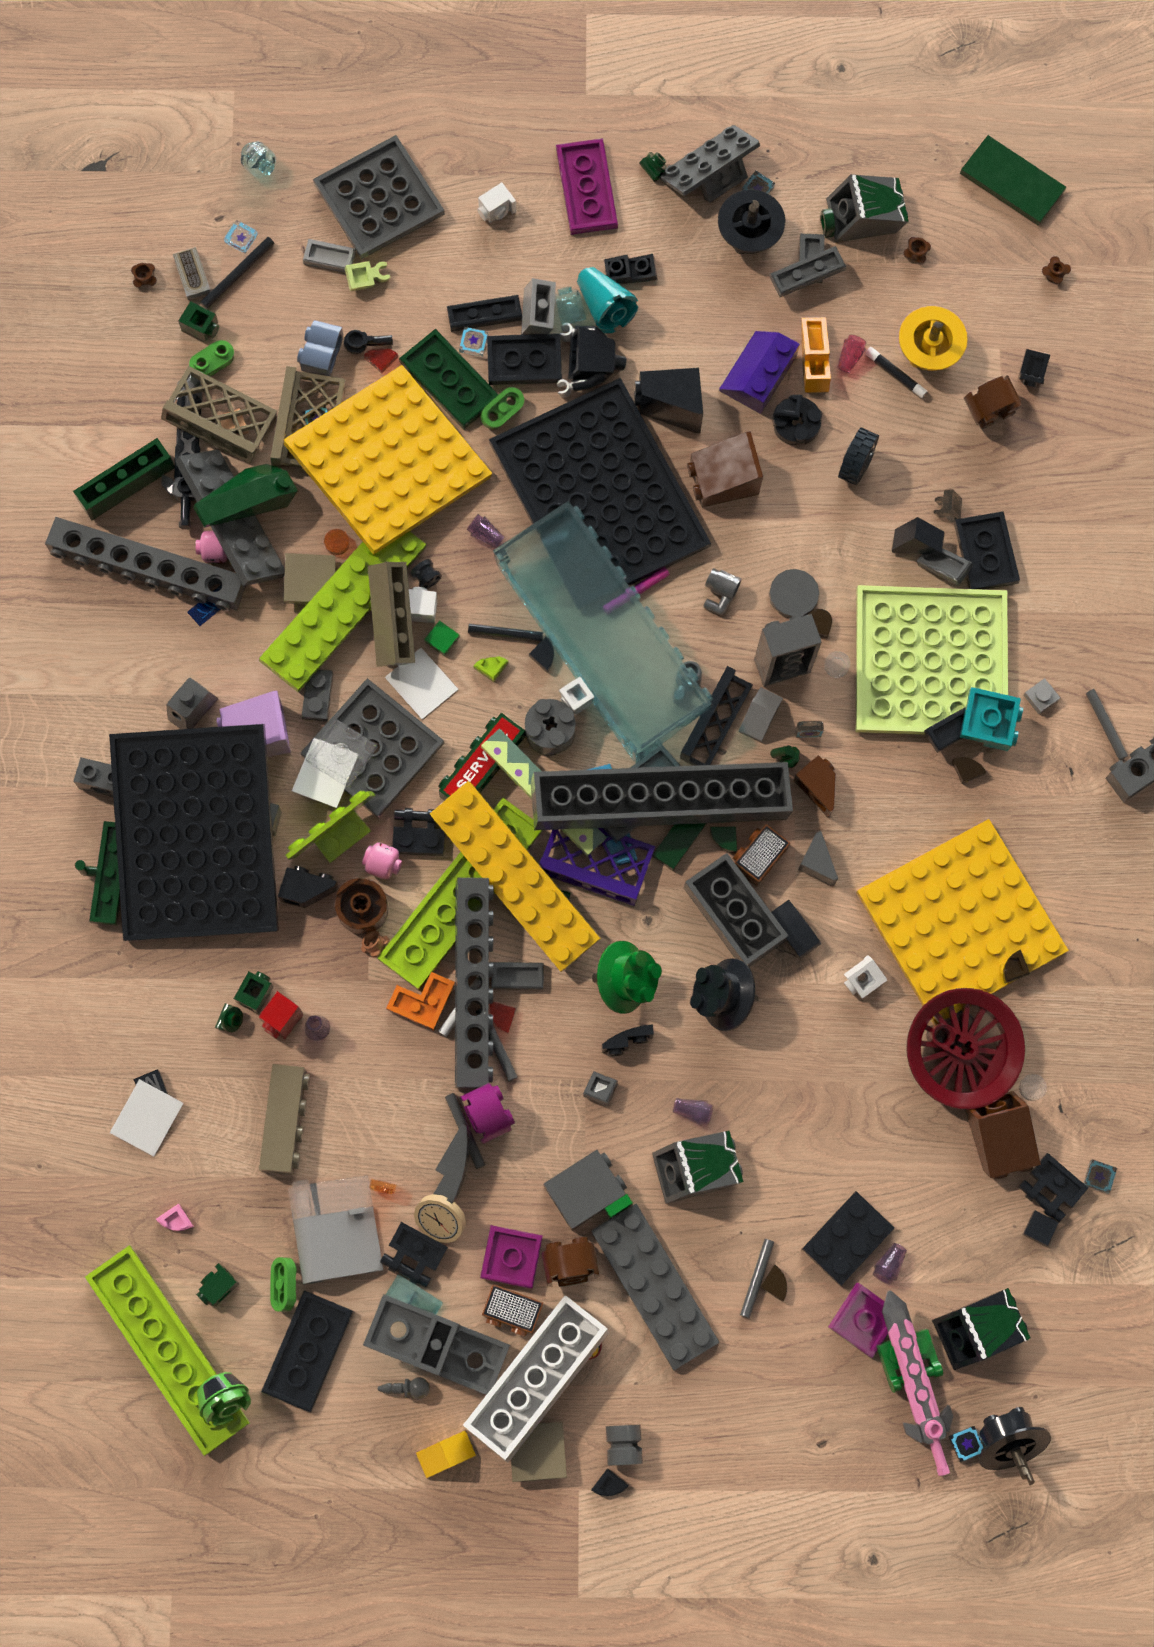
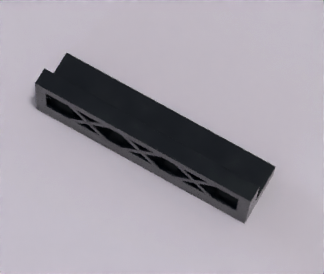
[680,666,753,766]

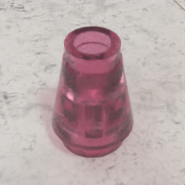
[837,335,867,373]

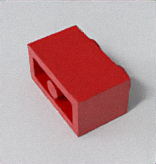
[259,991,304,1039]

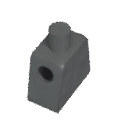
[166,678,218,729]

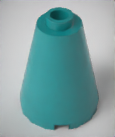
[577,267,639,334]

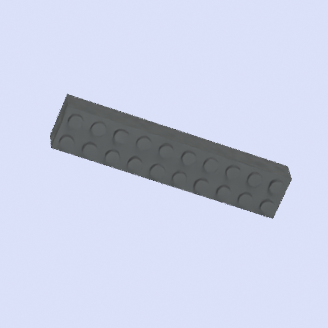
[530,762,793,831]

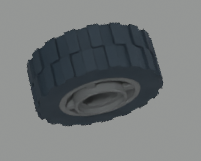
[838,427,879,485]

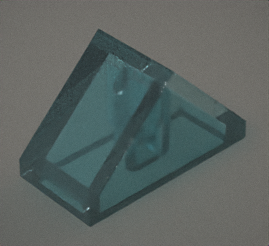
[385,1274,443,1314]

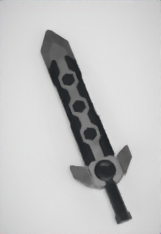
[161,375,202,530]

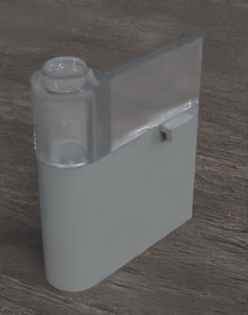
[288,1175,383,1284]

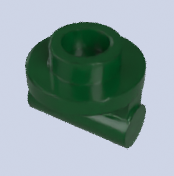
[639,152,667,182]
[770,745,800,768]
[215,1003,243,1033]

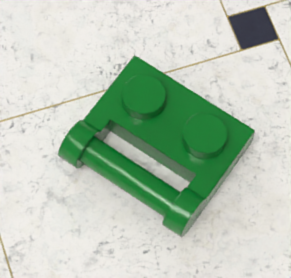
[876,1329,944,1393]

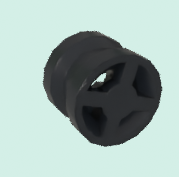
[410,559,442,589]

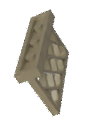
[161,366,277,464]
[270,366,345,468]

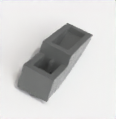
[433,1123,470,1204]

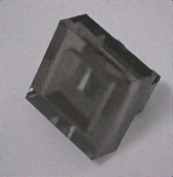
[933,489,962,522]

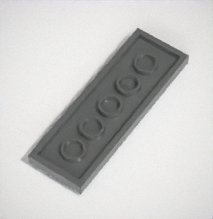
[175,449,285,586]
[591,1203,720,1371]

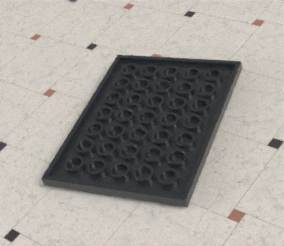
[489,378,711,610]
[109,724,279,941]

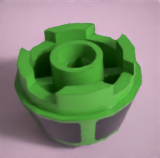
[197,1372,251,1426]

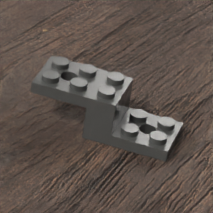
[363,1294,510,1395]

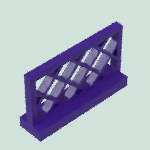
[539,828,655,906]

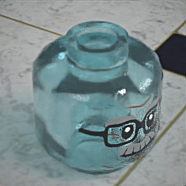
[240,141,276,178]

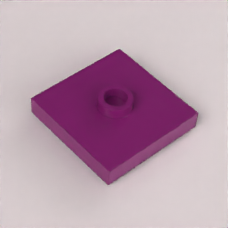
[480,1225,543,1289]
[828,1283,888,1358]

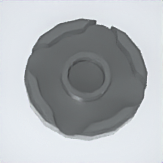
[769,569,819,618]

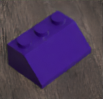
[719,331,800,414]

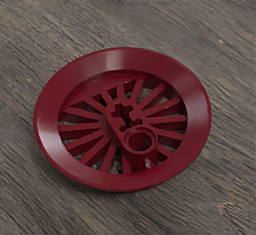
[906,988,1025,1109]

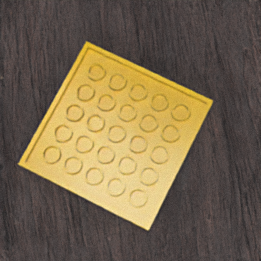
[283,365,492,555]
[856,819,1069,1024]

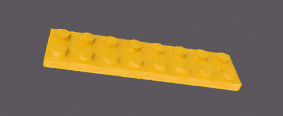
[430,781,601,972]

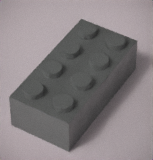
[754,614,822,687]
[684,853,788,967]

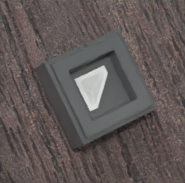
[583,1071,618,1106]

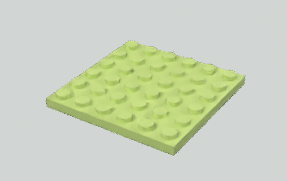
[855,585,1008,735]

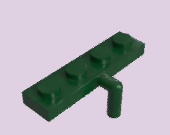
[75,821,120,926]

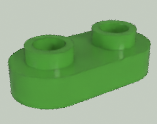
[189,340,234,377]
[481,387,524,429]
[270,1257,297,1312]

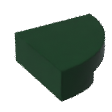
[710,826,737,853]

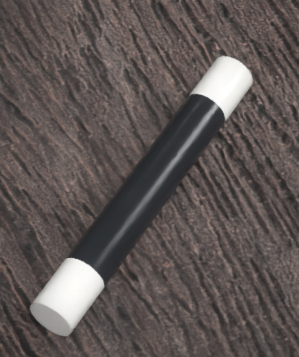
[865,347,928,399]

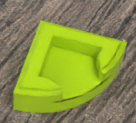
[473,656,509,682]

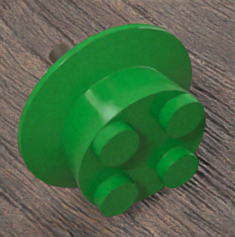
[592,941,662,1014]

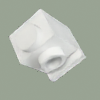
[477,183,516,223]
[559,677,594,715]
[844,955,887,998]

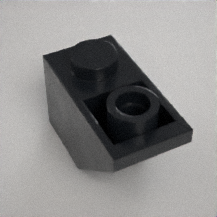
[278,866,338,908]

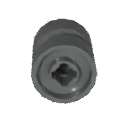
[605,1424,643,1466]

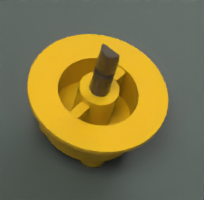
[899,306,967,371]

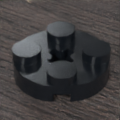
[772,395,822,445]

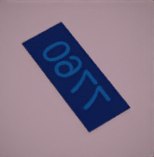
[187,585,222,626]

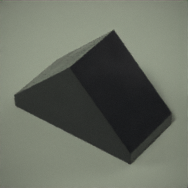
[892,517,945,555]

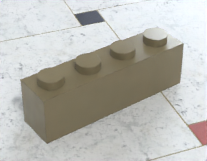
[368,562,415,667]
[259,1064,310,1175]

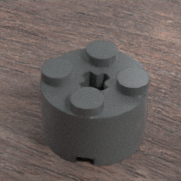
[525,699,576,756]

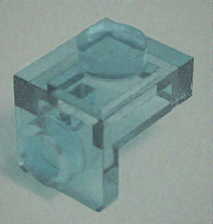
[555,286,586,325]

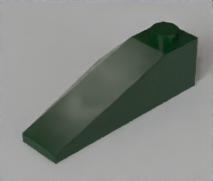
[193,464,298,528]

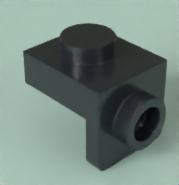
[1018,349,1050,387]

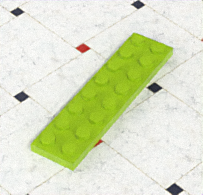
[259,531,426,692]
[377,798,543,990]
[85,1245,250,1456]

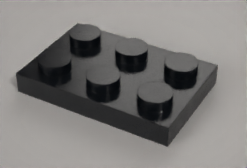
[487,333,562,385]
[954,511,1020,590]
[802,1191,895,1286]

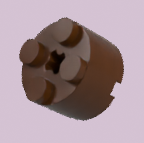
[964,375,1021,429]
[335,878,389,935]
[542,1237,600,1287]

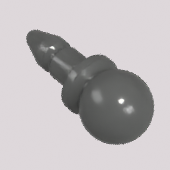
[377,1377,430,1399]

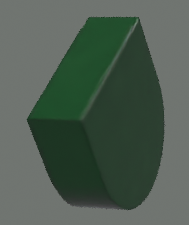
[820,208,835,238]

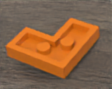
[386,972,455,1030]

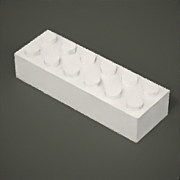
[463,1295,609,1463]

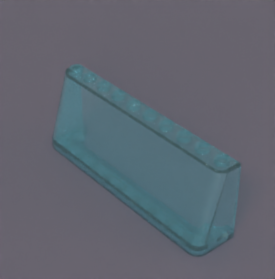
[493,501,713,763]

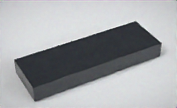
[447,295,522,332]

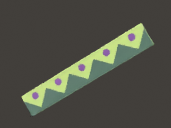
[481,729,606,856]

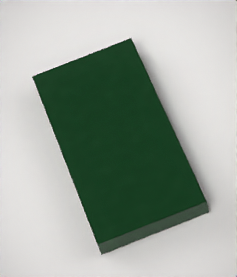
[960,135,1067,226]
[399,328,498,430]

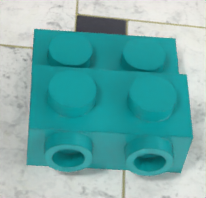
[960,687,1023,751]

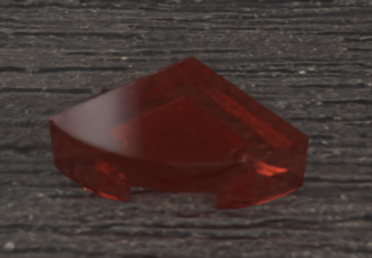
[364,349,398,374]
[490,1002,516,1034]

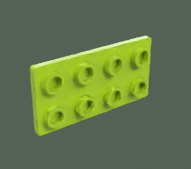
[285,791,376,863]

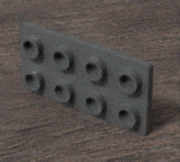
[659,125,760,203]

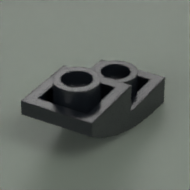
[604,254,658,284]
[771,900,821,959]
[602,1024,654,1056]

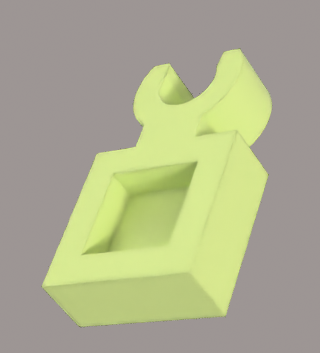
[344,261,390,291]

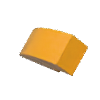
[801,317,831,392]

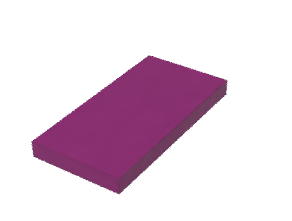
[556,138,618,235]

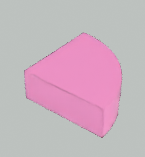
[156,1204,194,1231]

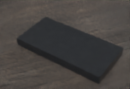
[261,1290,354,1413]

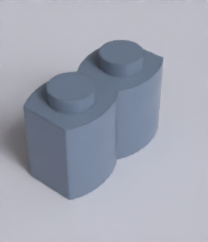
[297,320,344,376]

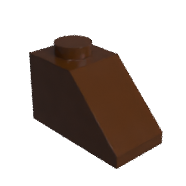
[793,755,836,818]

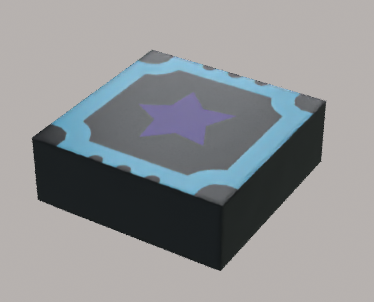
[948,1426,984,1462]

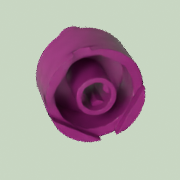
[460,1083,515,1144]

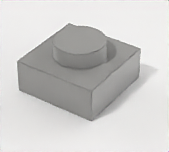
[1024,678,1060,714]

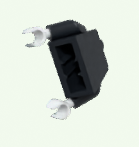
[557,323,626,398]

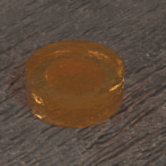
[324,529,350,555]
[369,1178,397,1195]

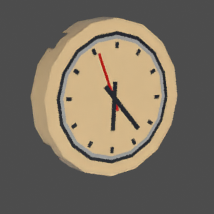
[414,1194,466,1243]

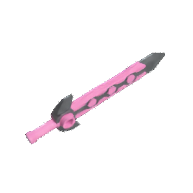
[882,1291,953,1476]

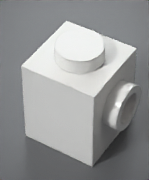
[409,587,437,623]

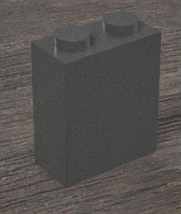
[543,1150,627,1230]

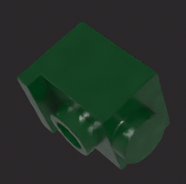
[178,301,219,342]
[233,971,274,1014]
[196,1263,240,1306]

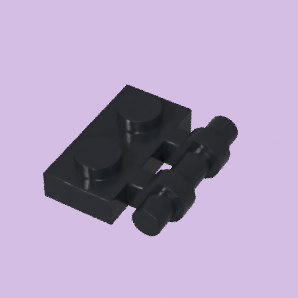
[392,808,445,856]
[1018,1153,1089,1222]
[380,1222,448,1288]

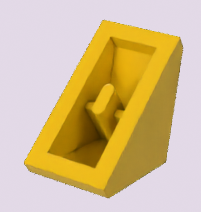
[416,1430,476,1478]

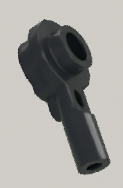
[344,330,393,354]

